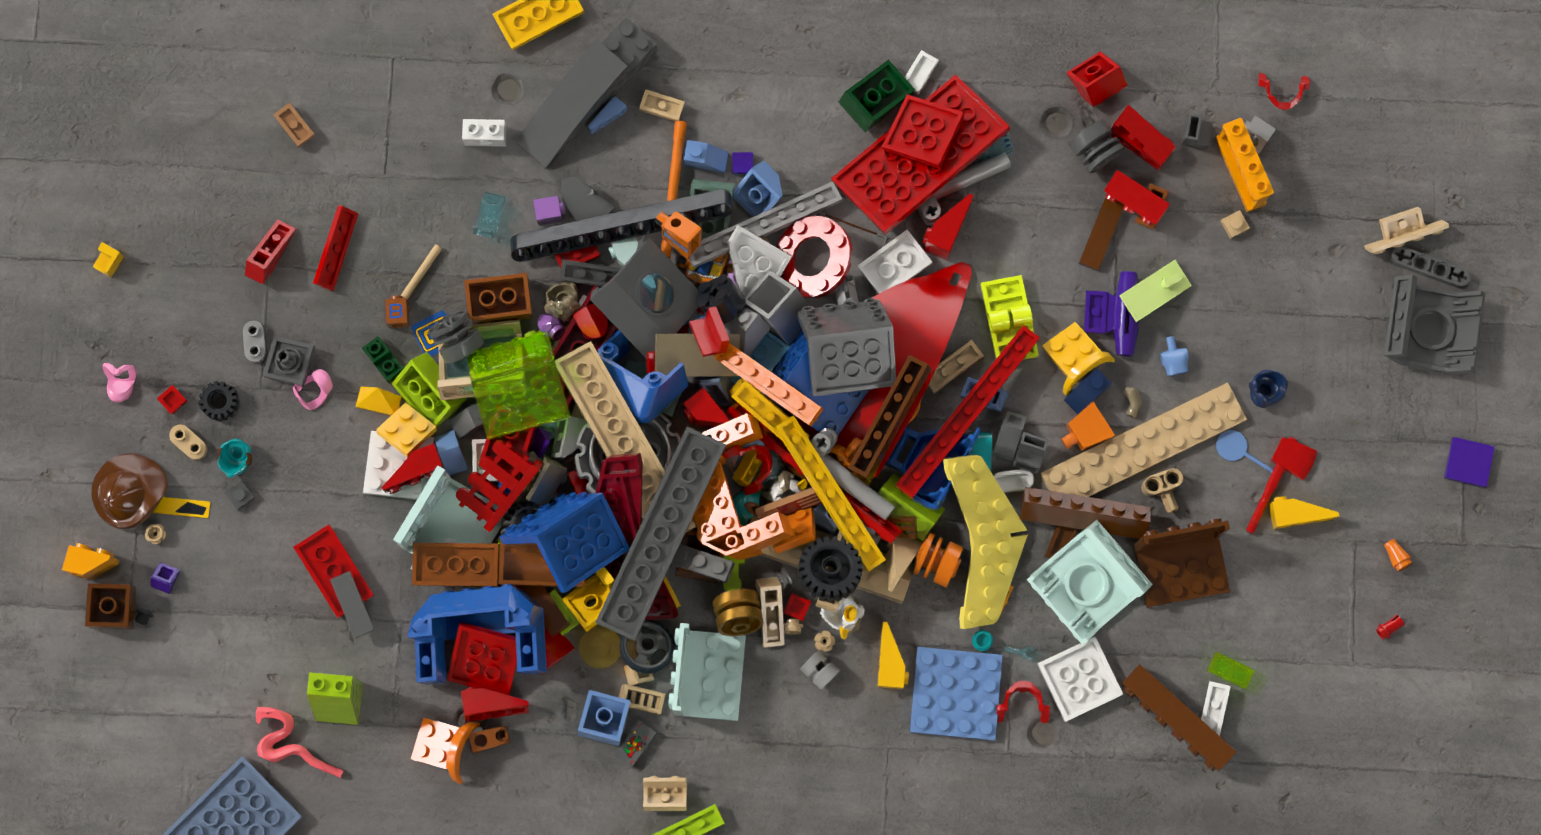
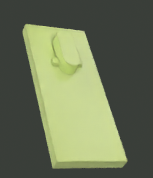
[1119,260,1192,322]

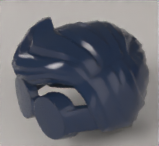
[1249,370,1288,408]

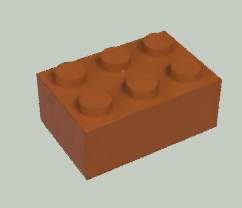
[464,273,533,325]

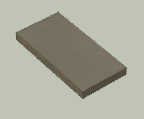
[655,334,740,376]

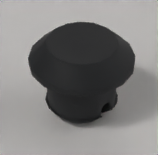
[135,608,154,625]

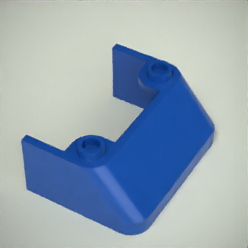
[597,330,689,423]

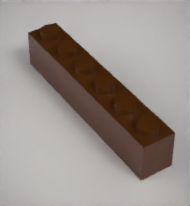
[848,355,932,481]
[1020,487,1151,539]
[1122,664,1237,772]

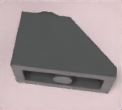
[450,399,493,440]

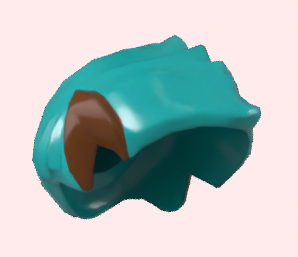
[216,438,253,478]
[733,490,762,526]

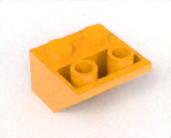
[62,543,120,580]

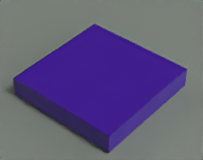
[1444,437,1495,488]

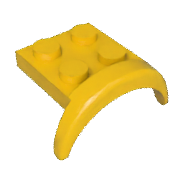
[1042,322,1115,396]

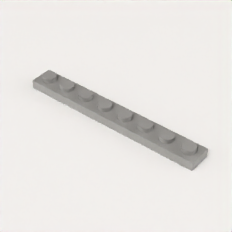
[689,182,842,268]

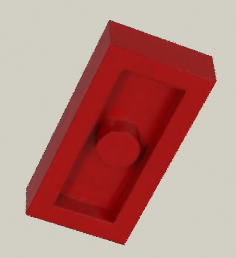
[554,246,601,269]

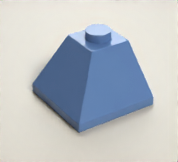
[733,161,782,217]

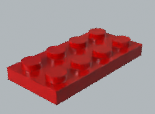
[293,524,374,619]

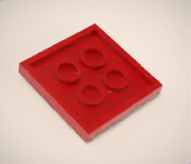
[882,94,964,169]
[447,622,517,695]

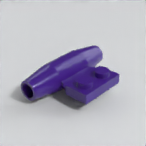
[1084,271,1139,357]

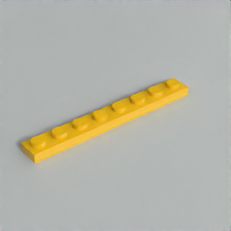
[774,415,886,572]

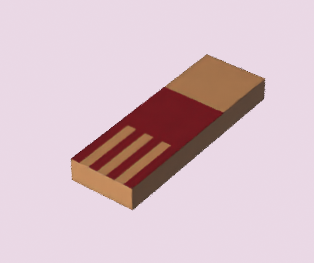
[756,487,822,519]

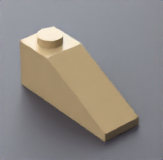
[885,538,922,592]
[756,577,785,648]

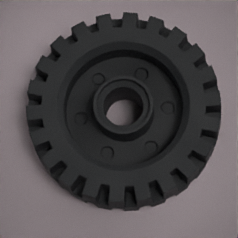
[798,536,863,602]

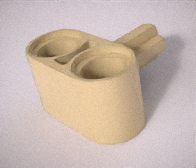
[1141,468,1183,513]

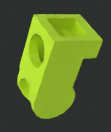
[723,555,745,592]

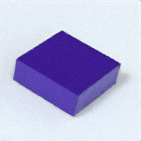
[732,152,753,174]

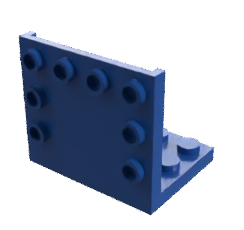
[762,329,870,436]
[499,492,630,592]

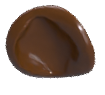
[91,453,168,529]

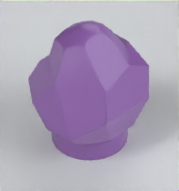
[537,314,566,341]

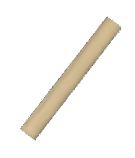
[401,244,442,300]

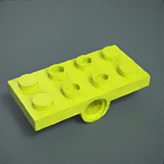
[980,275,1039,360]

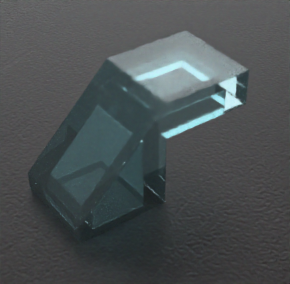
[473,192,505,238]

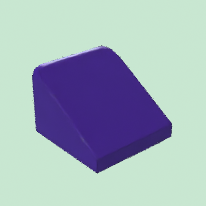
[531,427,552,458]
[151,562,180,594]

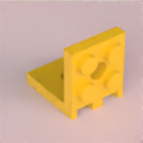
[562,567,615,632]

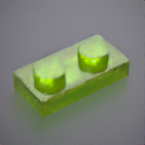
[1206,652,1255,690]

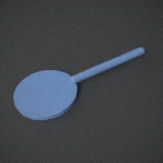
[1216,430,1273,473]

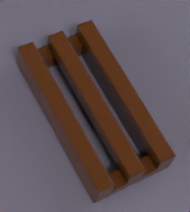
[875,515,918,539]

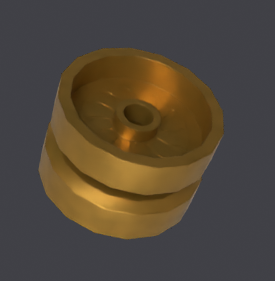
[713,589,764,636]

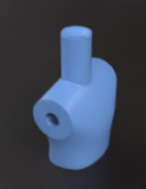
[1160,336,1189,376]

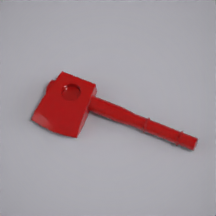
[1246,437,1317,534]

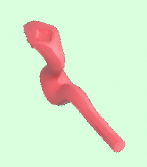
[256,707,344,778]

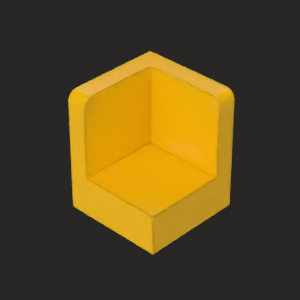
[93,242,124,277]

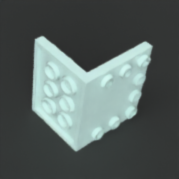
[393,466,509,554]
[668,623,746,721]

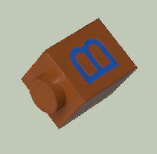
[385,295,410,328]

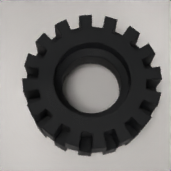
[199,381,239,421]

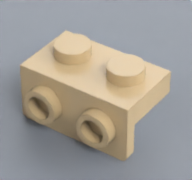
[643,776,687,811]

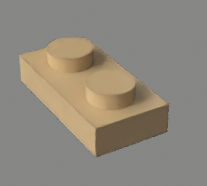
[639,89,685,121]

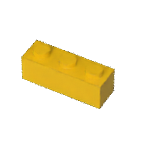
[732,445,762,486]

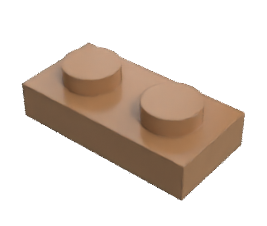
[273,103,315,148]

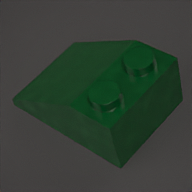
[838,59,915,132]

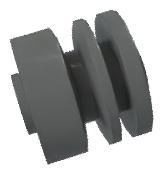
[1069,119,1125,174]
[428,310,484,364]

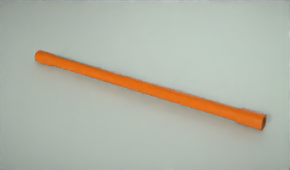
[654,121,687,313]

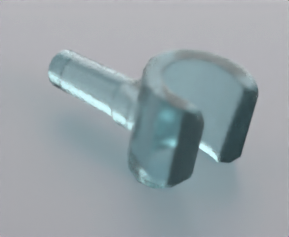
[1004,647,1035,660]

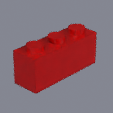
[1104,170,1170,226]

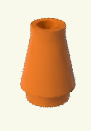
[1384,539,1412,572]

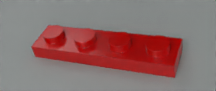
[313,206,359,291]

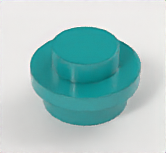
[972,630,993,651]

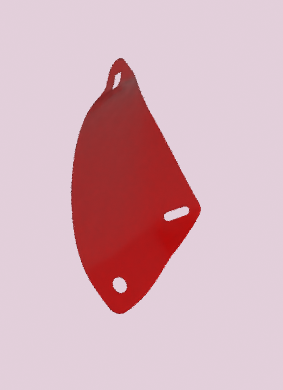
[792,262,972,478]

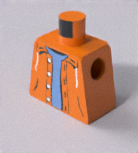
[655,211,702,259]

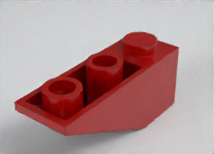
[382,443,444,494]

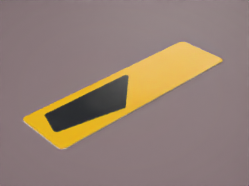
[153,497,210,518]

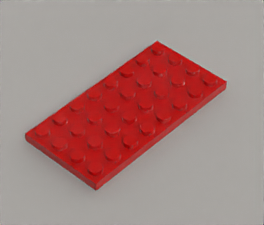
[831,75,1010,235]

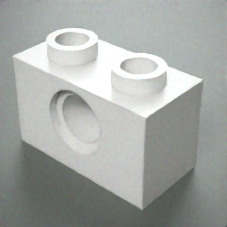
[462,119,507,146]

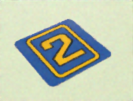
[411,311,447,356]

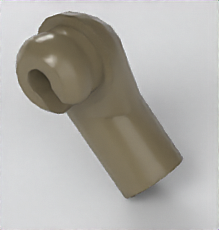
[1123,387,1142,419]

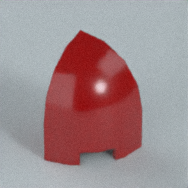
[573,304,608,338]

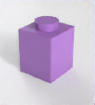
[533,196,565,225]

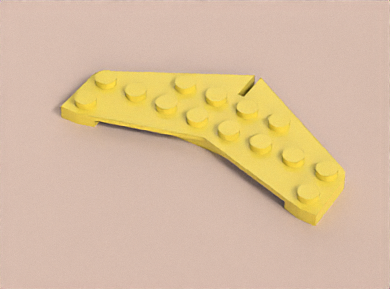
[943,455,1028,629]

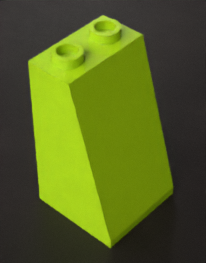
[307,672,363,725]

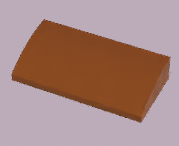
[498,541,585,587]

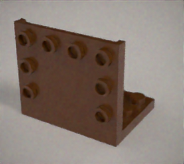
[1133,518,1230,608]

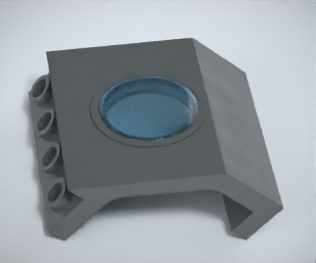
[590,236,699,359]

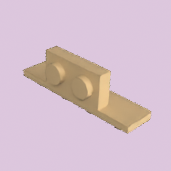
[1364,207,1449,254]

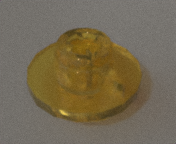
[579,626,620,669]

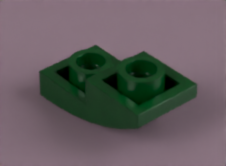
[362,336,403,384]

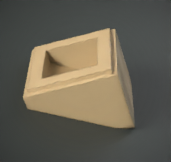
[624,660,654,686]

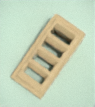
[619,684,665,715]

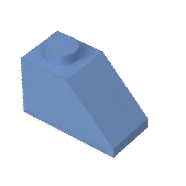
[684,140,729,173]

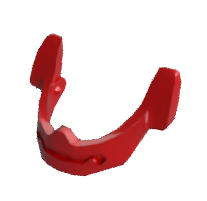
[1258,73,1310,110]
[723,444,772,495]
[996,681,1050,723]

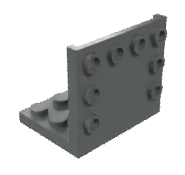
[797,298,896,396]

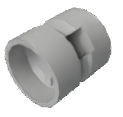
[800,650,840,690]

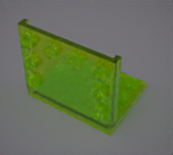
[467,331,570,439]

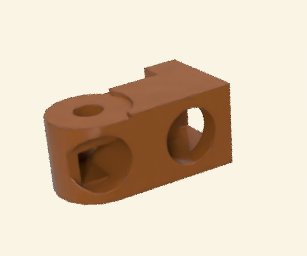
[469,726,511,754]

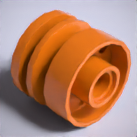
[913,533,963,588]

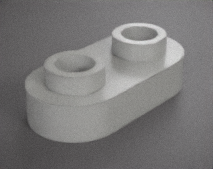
[243,321,267,363]

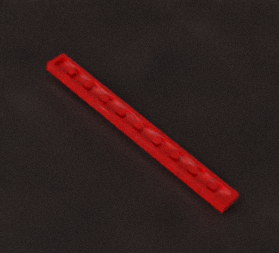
[895,325,1040,499]
[726,402,903,543]

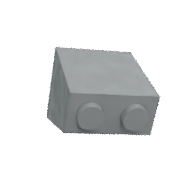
[745,270,809,345]

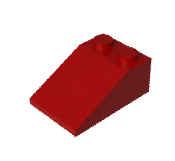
[922,194,974,261]

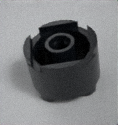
[697,274,746,324]

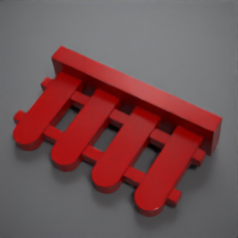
[456,440,543,532]

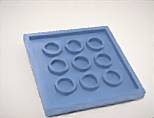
[910,647,1002,741]

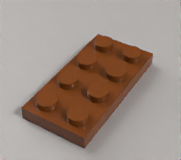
[412,543,499,587]

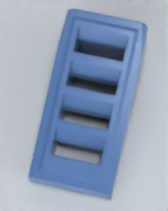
[588,96,627,134]
[960,377,1008,413]

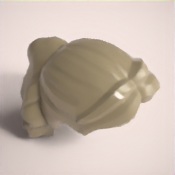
[544,281,580,323]

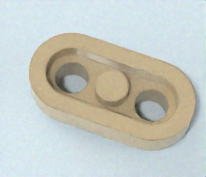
[169,425,207,460]

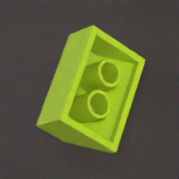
[392,352,466,428]
[878,473,945,543]

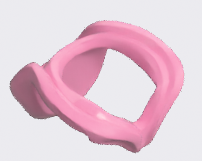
[103,363,137,403]
[293,369,333,410]

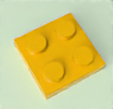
[376,402,437,458]

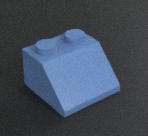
[578,690,631,746]

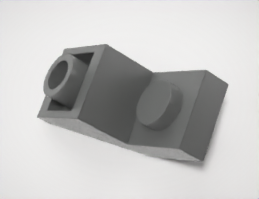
[993,411,1027,461]

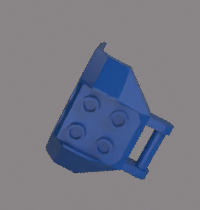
[885,427,980,510]

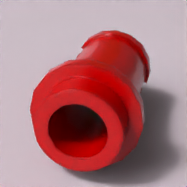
[1376,615,1405,640]

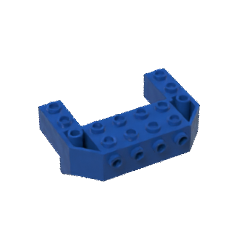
[408,584,547,685]

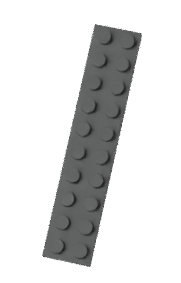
[595,427,726,641]

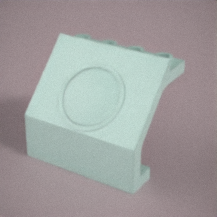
[1027,520,1153,645]

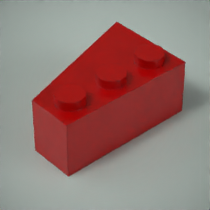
[1110,104,1176,171]

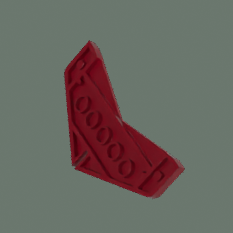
[595,453,678,620]

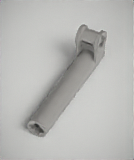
[917,152,1011,226]
[811,428,895,520]

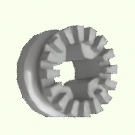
[774,567,793,589]

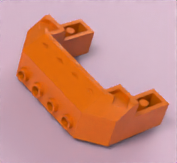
[692,414,794,560]

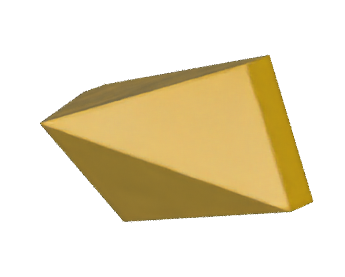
[355,387,402,416]

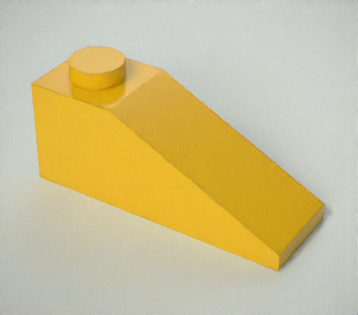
[1269,496,1340,530]
[877,622,909,690]

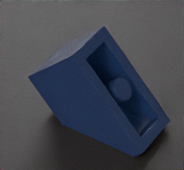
[1064,369,1111,415]

